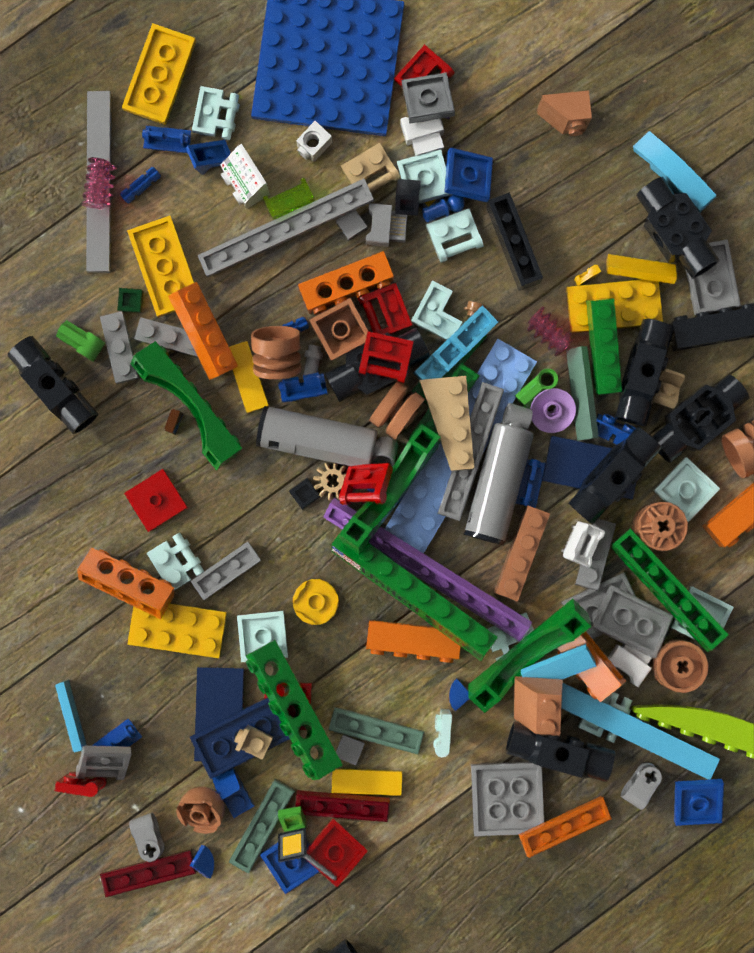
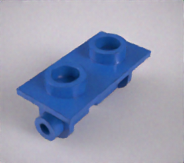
[142,126,191,153]
[278,372,328,403]
[597,413,636,445]
[515,459,546,508]
[92,718,142,747]

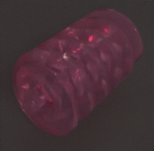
[81,157,117,209]
[526,306,576,357]

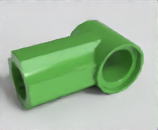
[56,320,106,362]
[515,369,558,409]

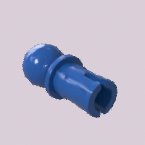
[422,195,465,223]

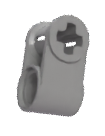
[620,762,662,810]
[129,813,165,862]

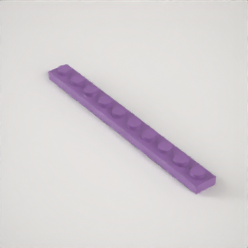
[323,498,532,641]

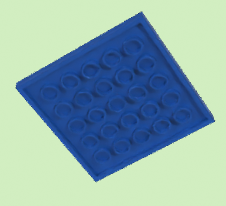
[251,0,404,137]

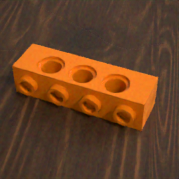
[298,251,394,315]
[77,548,174,620]

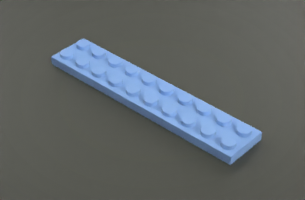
[385,339,537,554]

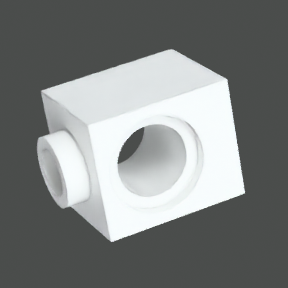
[296,121,332,162]

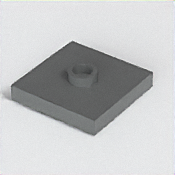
[401,72,455,124]

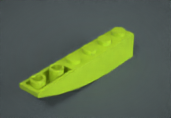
[631,704,754,759]

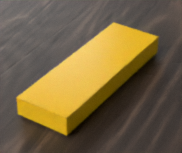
[606,254,677,284]
[229,341,269,414]
[331,768,402,796]

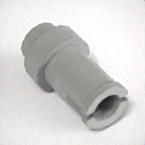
[304,345,323,375]

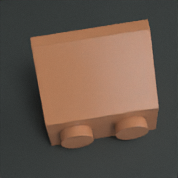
[537,91,592,136]
[309,298,368,361]
[514,676,563,736]

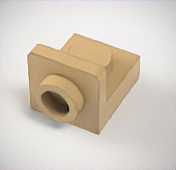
[653,368,685,409]
[234,725,273,760]

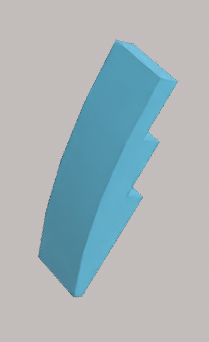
[633,131,717,212]
[413,305,498,380]

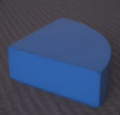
[449,678,469,711]
[190,845,214,879]

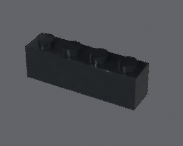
[486,192,543,291]
[670,303,754,352]

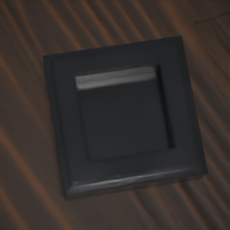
[289,478,321,510]

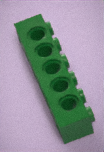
[611,529,729,652]
[245,640,343,780]

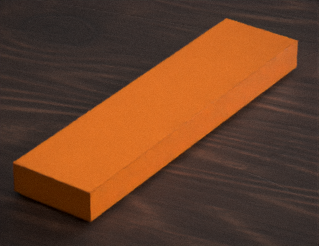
[518,796,612,858]

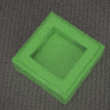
[278,806,307,832]

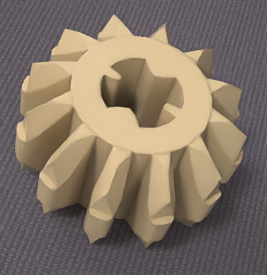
[313,462,346,501]

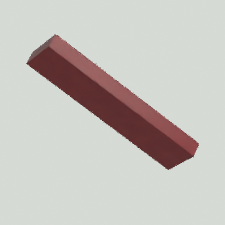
[295,790,390,822]
[100,849,197,898]

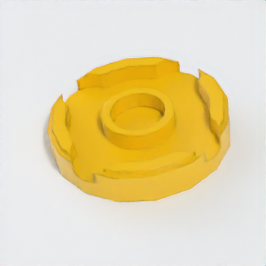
[293,579,339,625]

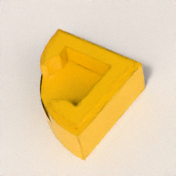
[574,264,601,286]

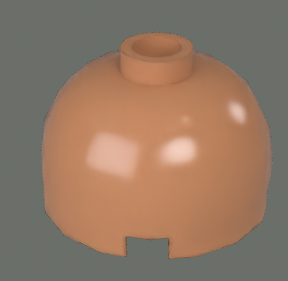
[176,786,225,834]

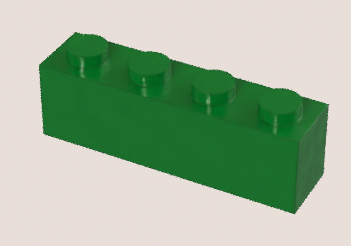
[586,298,622,394]

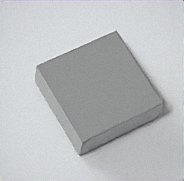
[336,210,367,241]
[336,734,365,765]

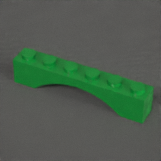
[130,341,242,471]
[339,424,441,555]
[468,598,591,713]

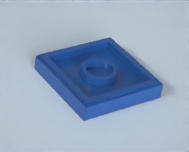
[444,148,493,202]
[674,779,724,826]
[260,840,319,894]

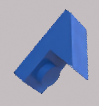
[186,140,231,175]
[212,768,255,818]

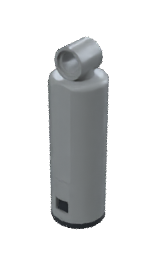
[464,403,534,546]
[256,406,399,467]

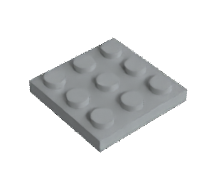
[471,762,544,836]

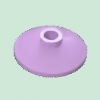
[530,388,576,433]

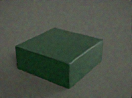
[117,288,143,314]

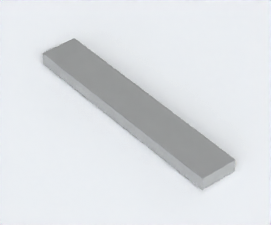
[437,382,504,521]

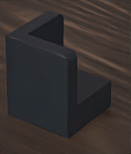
[395,179,421,216]

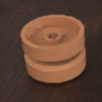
[369,381,425,440]
[650,639,708,693]

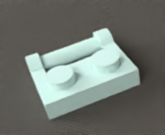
[426,208,484,262]
[433,709,452,758]

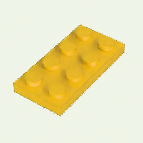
[122,23,196,125]
[127,216,194,318]
[566,279,663,333]
[127,603,227,658]

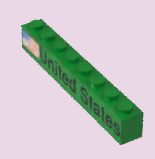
[331,535,498,661]

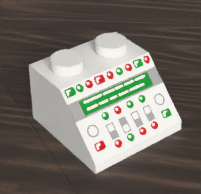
[220,144,270,209]

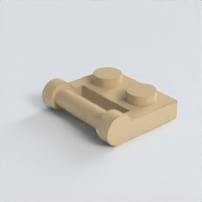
[341,143,401,193]

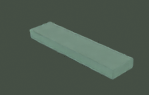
[566,346,599,441]
[329,707,424,755]
[229,779,295,874]

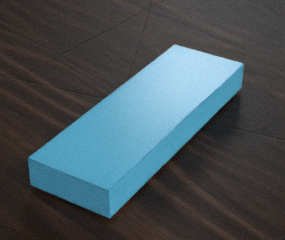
[521,644,596,680]
[55,680,87,753]

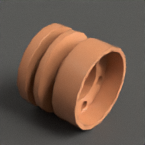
[251,326,301,379]
[721,420,754,478]
[632,502,688,551]

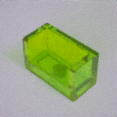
[263,178,315,220]

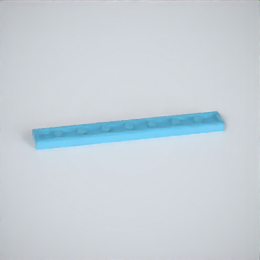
[562,683,720,780]

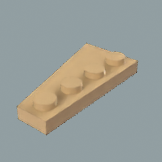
[420,376,474,471]

